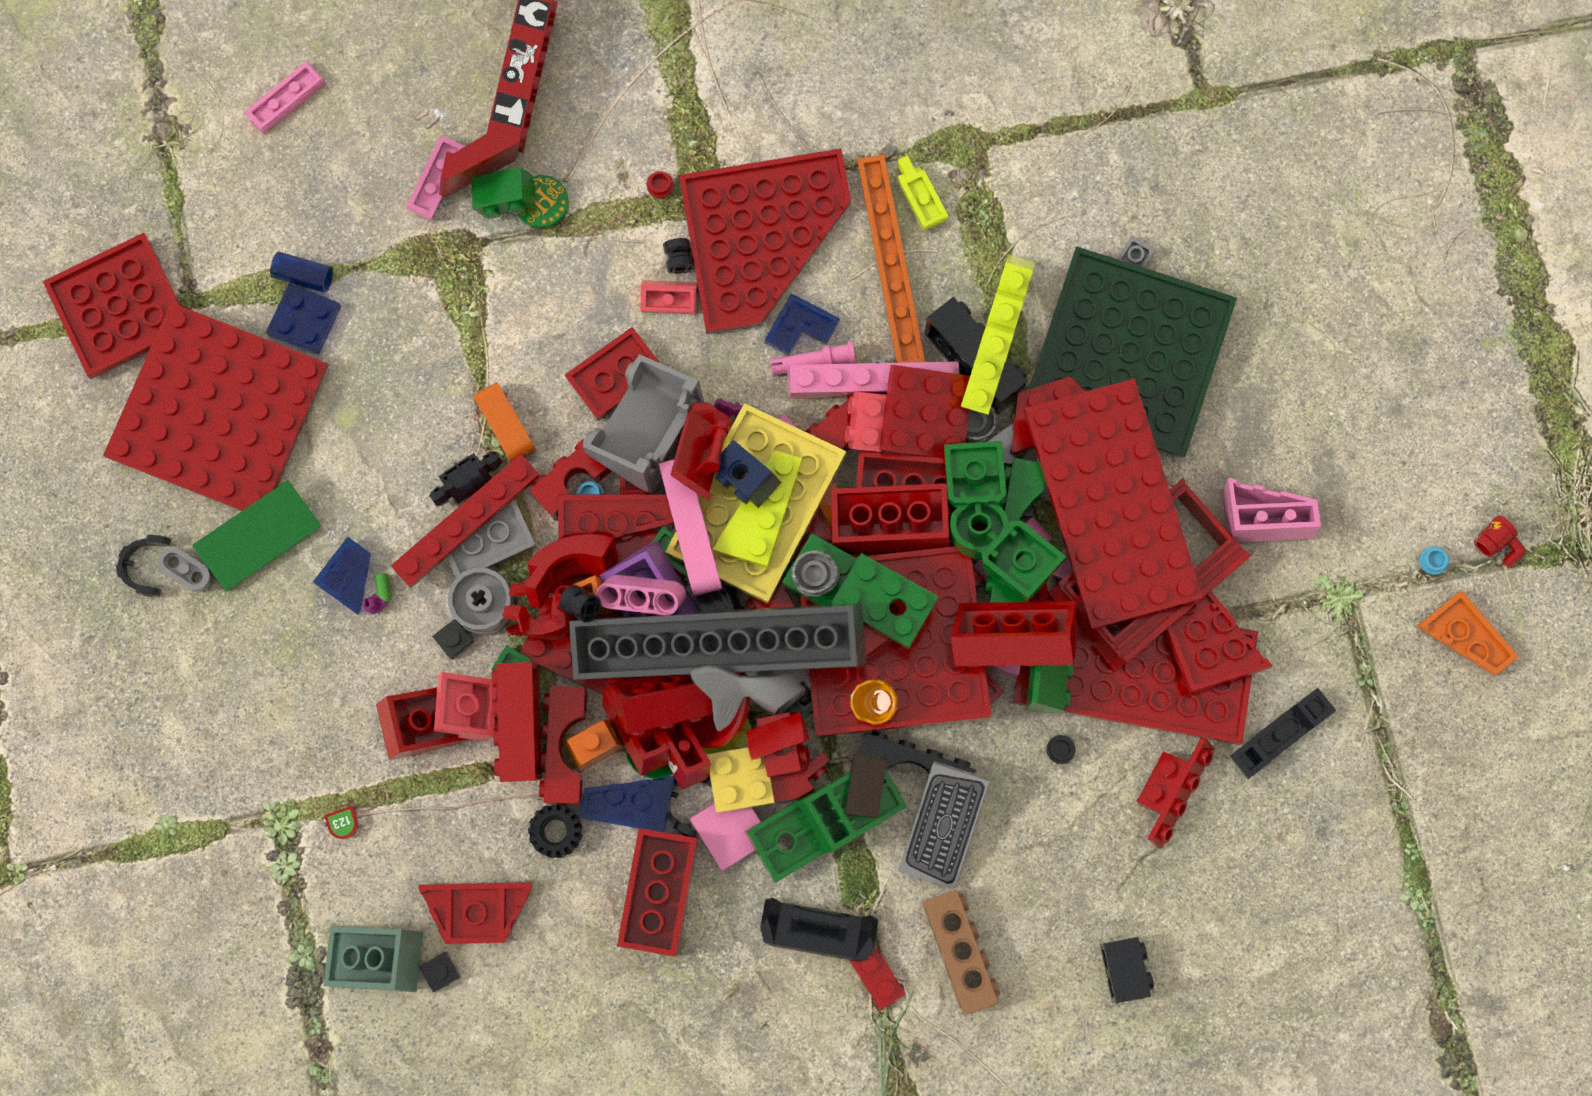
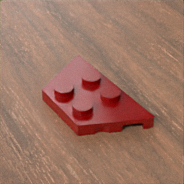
[1010,377,1086,455]
[418,882,533,944]

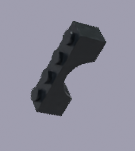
[858,731,976,774]

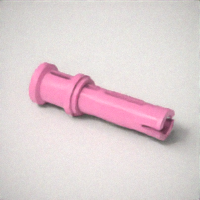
[770,341,856,376]

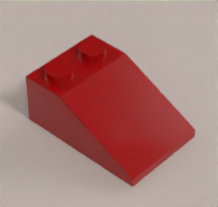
[376,687,473,760]

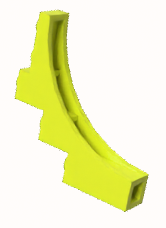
[961,254,1035,415]

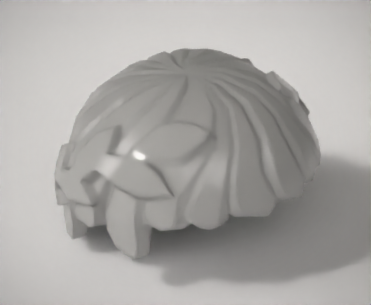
[966,406,998,443]
[792,550,839,597]

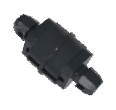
[429,451,503,507]

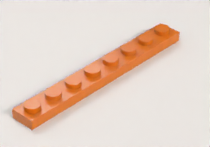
[857,154,925,363]

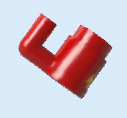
[1474,515,1526,568]

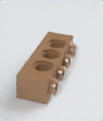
[922,889,1000,1015]

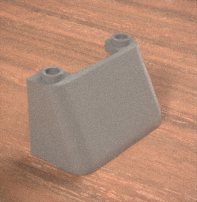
[583,354,704,494]

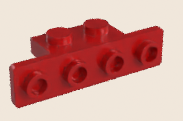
[1136,737,1214,849]

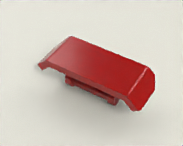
[671,402,732,501]

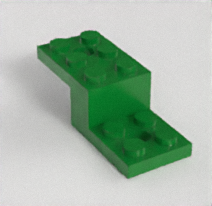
[782,533,938,649]
[745,756,907,883]

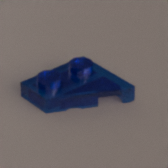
[313,537,371,615]

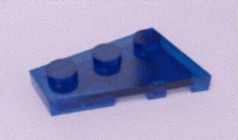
[578,776,676,832]

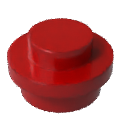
[646,171,674,199]

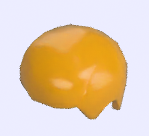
[850,679,898,725]

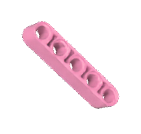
[659,459,722,596]

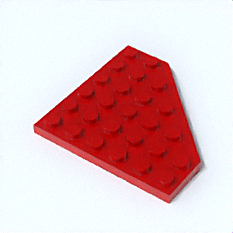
[679,148,851,334]

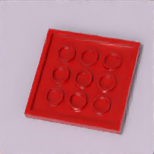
[42,233,181,379]

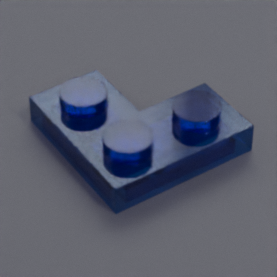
[765,293,840,356]

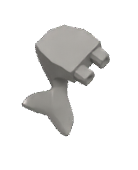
[690,665,812,731]

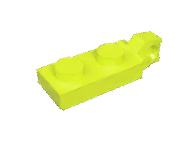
[897,155,949,232]

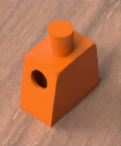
[565,720,625,773]

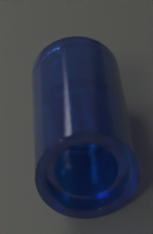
[270,251,334,293]

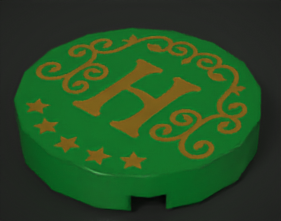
[517,175,569,229]

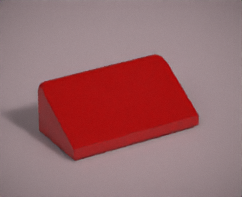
[746,712,810,760]

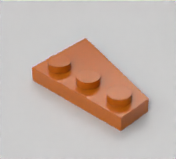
[1416,590,1519,676]

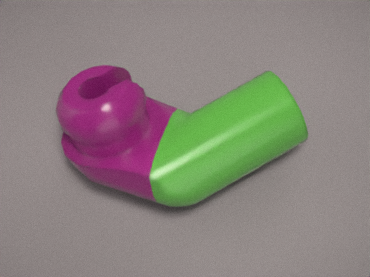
[363,573,392,614]

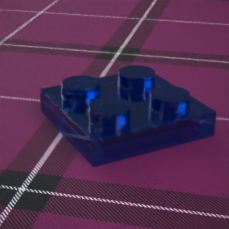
[266,283,342,355]

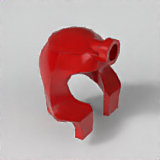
[502,582,577,640]

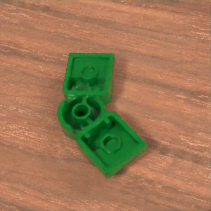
[944,441,1066,602]

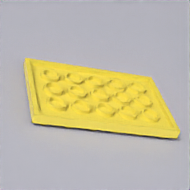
[665,403,846,604]

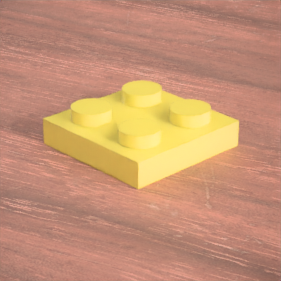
[707,747,774,813]

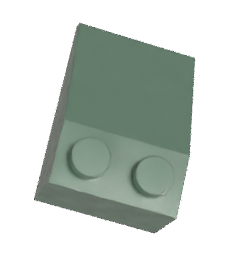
[323,926,423,992]

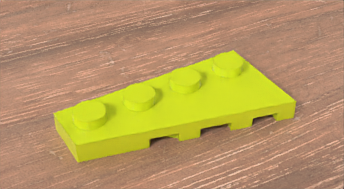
[712,451,802,568]

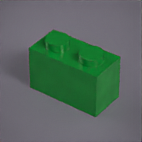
[471,167,535,219]

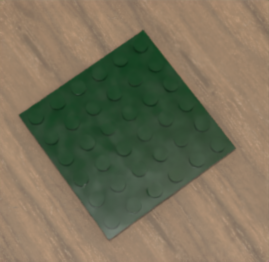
[1029,246,1237,458]

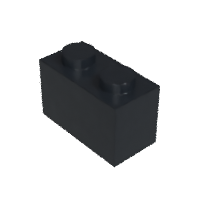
[1100,937,1154,1003]

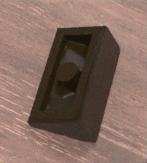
[844,755,887,819]

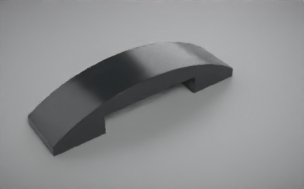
[1230,688,1336,779]

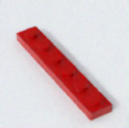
[390,454,540,588]

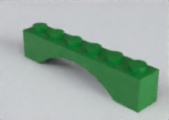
[985,458,1045,603]

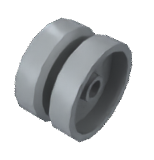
[448,568,516,636]

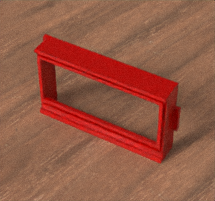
[1048,478,1251,672]

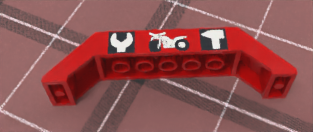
[439,0,558,197]

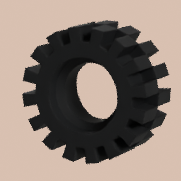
[528,804,583,858]

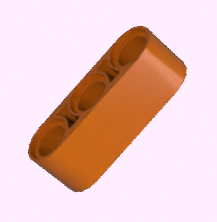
[473,382,536,462]

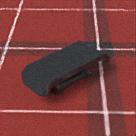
[760,898,878,961]

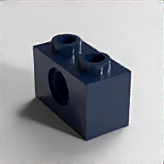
[714,440,782,508]

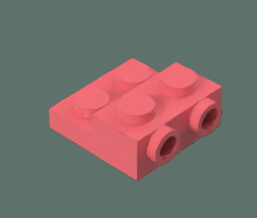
[845,392,905,455]
[434,672,498,741]

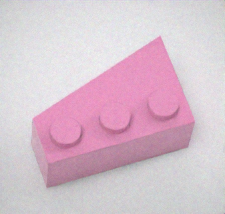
[1222,478,1321,542]

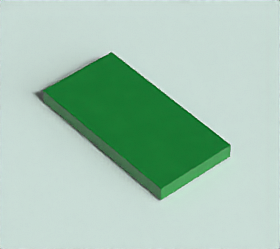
[192,480,322,592]

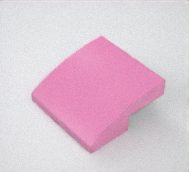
[689,802,760,871]

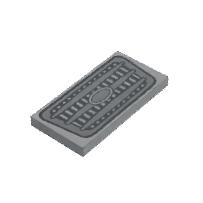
[899,761,990,890]

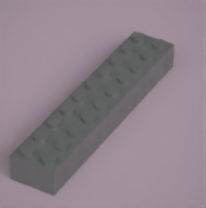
[569,603,866,680]

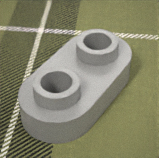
[158,547,212,592]

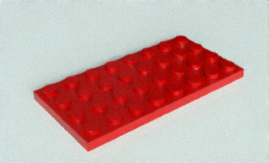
[1024,379,1203,630]
[1012,595,1258,745]

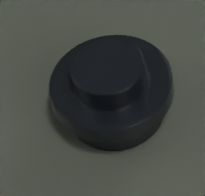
[1046,735,1076,764]

